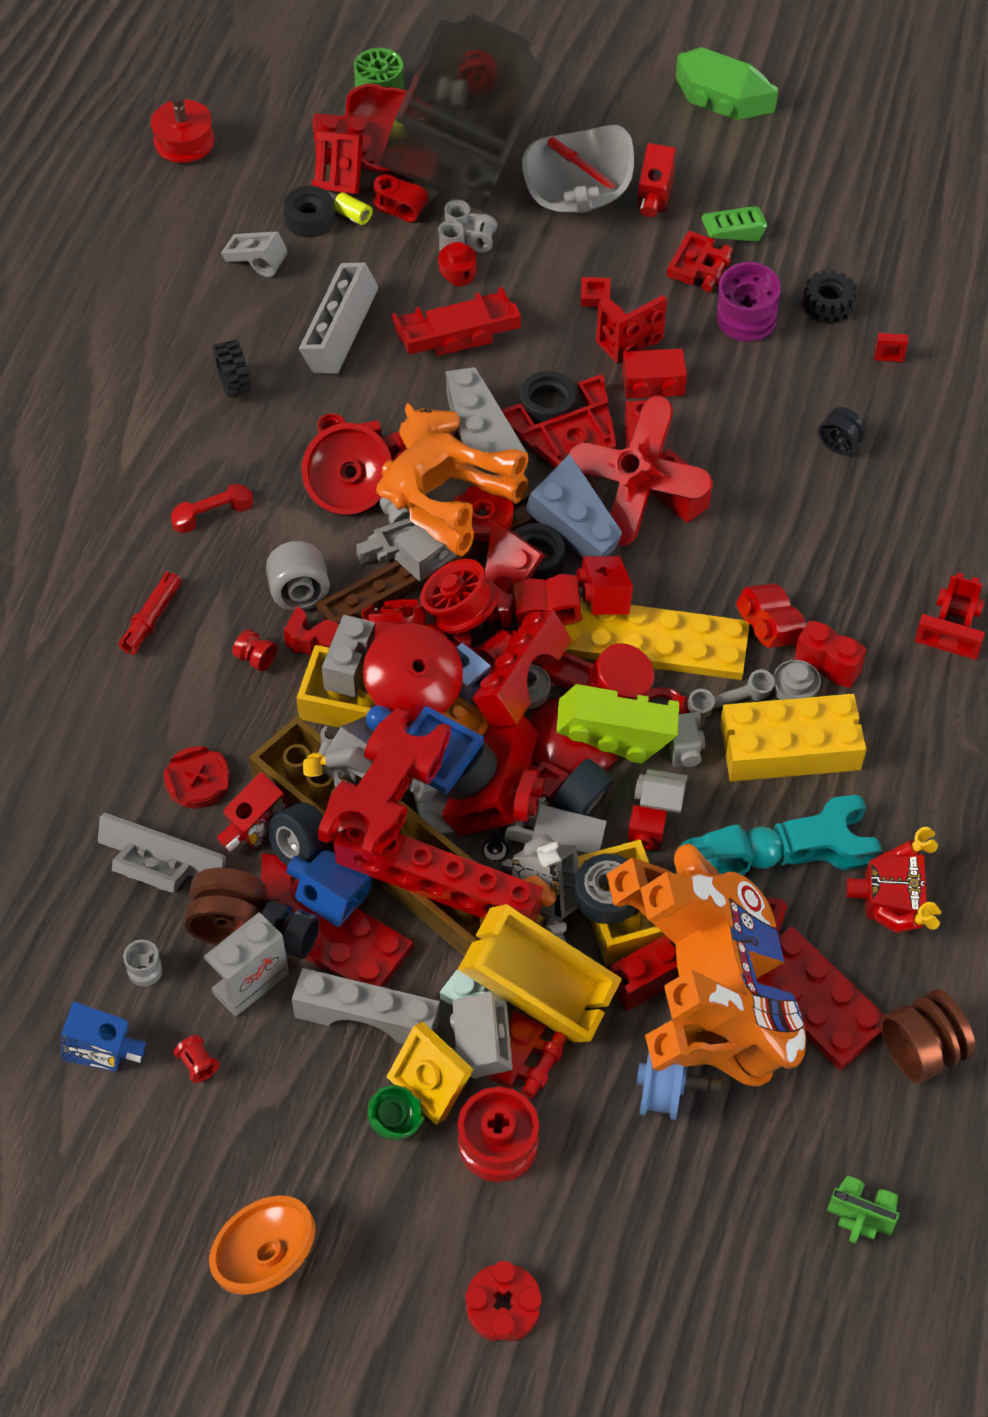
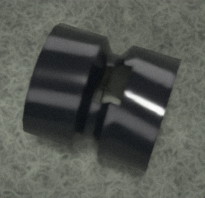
[262,900,320,959]

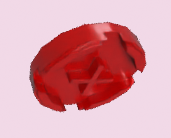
[164,746,231,809]

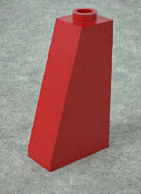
[441,715,538,837]

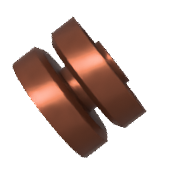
[184,868,268,946]

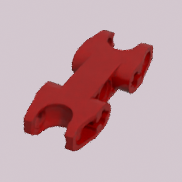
[318,706,451,862]

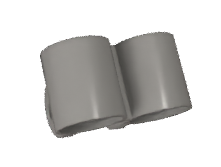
[439,200,498,253]

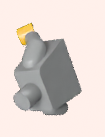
[303,716,374,778]

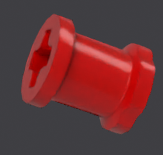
[173,1035,219,1083]

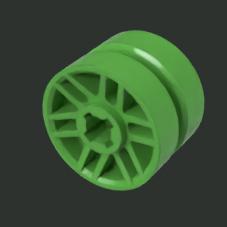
[354,48,404,90]

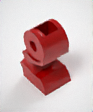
[284,606,339,656]

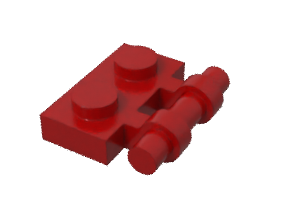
[666,230,733,292]
[485,1011,568,1098]

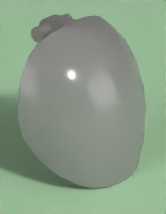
[522,125,634,213]

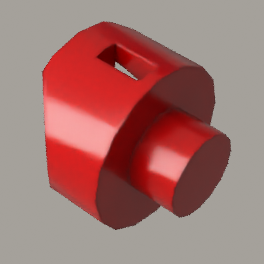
[438,242,477,287]

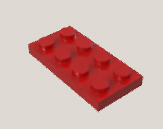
[279,879,414,988]
[756,926,884,1070]

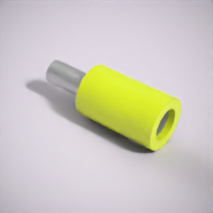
[326,190,372,225]

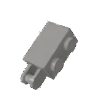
[505,805,607,856]

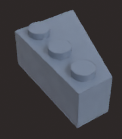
[525,454,622,558]

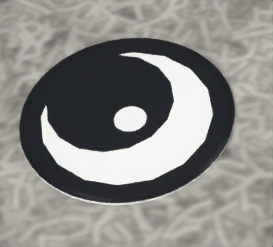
[481,838,509,863]

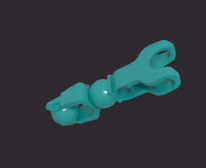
[676,795,883,875]

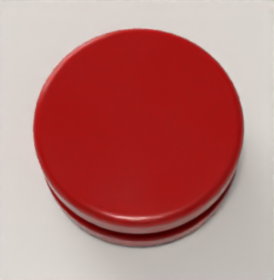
[590,643,654,700]

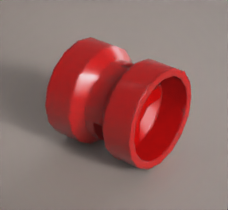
[232,629,278,672]

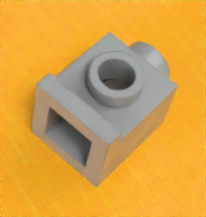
[668,712,705,767]

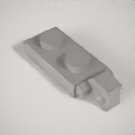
[356,517,416,564]

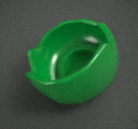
[367,1084,424,1141]

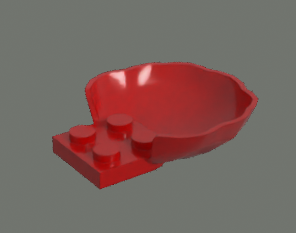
[312,84,442,175]

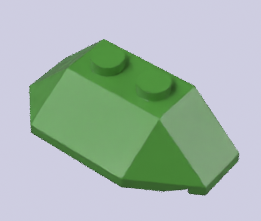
[676,47,778,120]

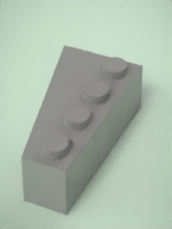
[446,367,528,487]

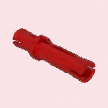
[118,571,182,655]

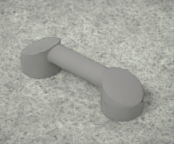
[687,669,775,719]

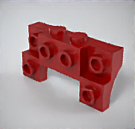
[392,287,521,356]

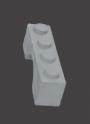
[292,968,440,1044]

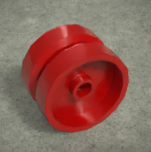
[458,1086,539,1183]

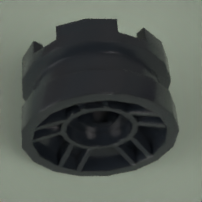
[818,407,867,455]

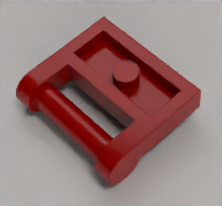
[311,130,363,194]

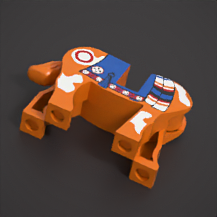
[607,844,806,1086]

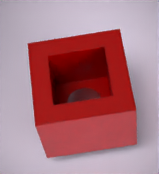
[627,805,667,851]

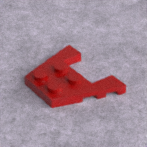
[502,374,616,468]

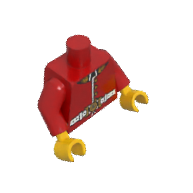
[846,827,941,933]

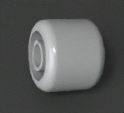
[266,541,330,612]

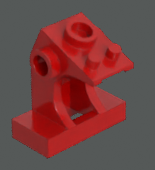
[914,573,985,660]

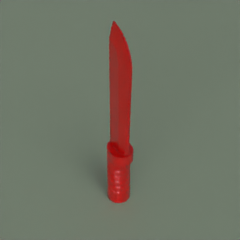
[547,137,616,189]

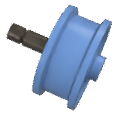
[637,1051,723,1120]

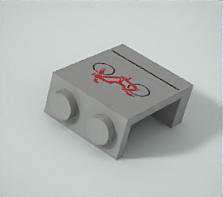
[204,912,289,1017]

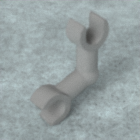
[318,726,356,787]

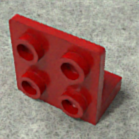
[596,295,667,363]

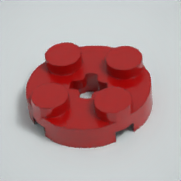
[452,485,514,541]
[465,1261,542,1342]

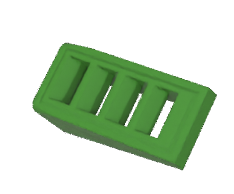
[701,207,767,241]

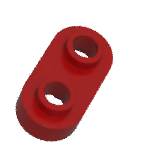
[513,769,545,823]

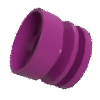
[717,262,781,342]

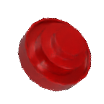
[484,585,515,632]

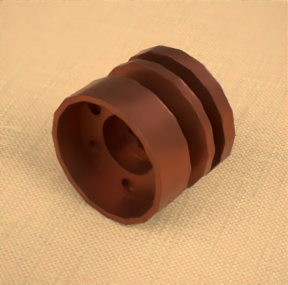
[880,989,976,1084]

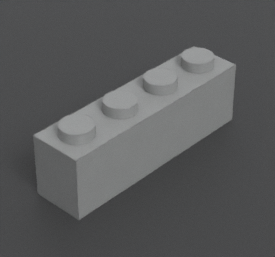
[299,262,379,374]

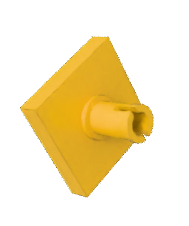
[387,1022,474,1125]

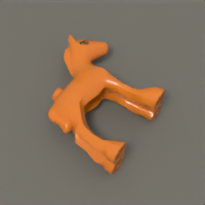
[376,403,529,556]

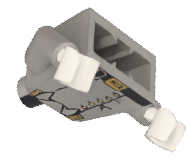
[501,834,578,942]

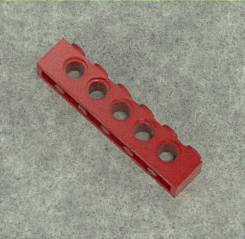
[334,828,543,922]

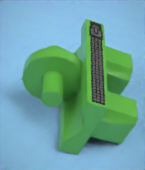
[827,1176,900,1244]

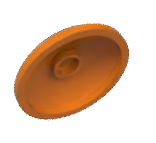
[209,1195,315,1295]

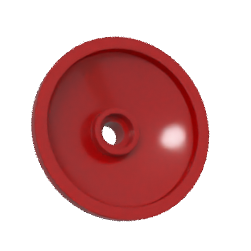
[302,423,393,515]
[363,623,463,723]
[529,696,620,774]

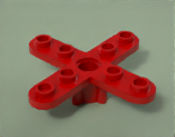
[569,396,713,546]

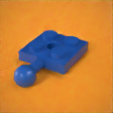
[366,705,484,795]

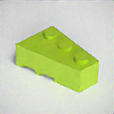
[557,684,679,764]

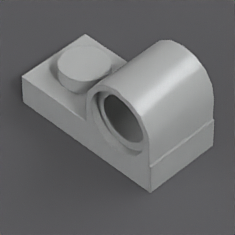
[221,232,288,277]

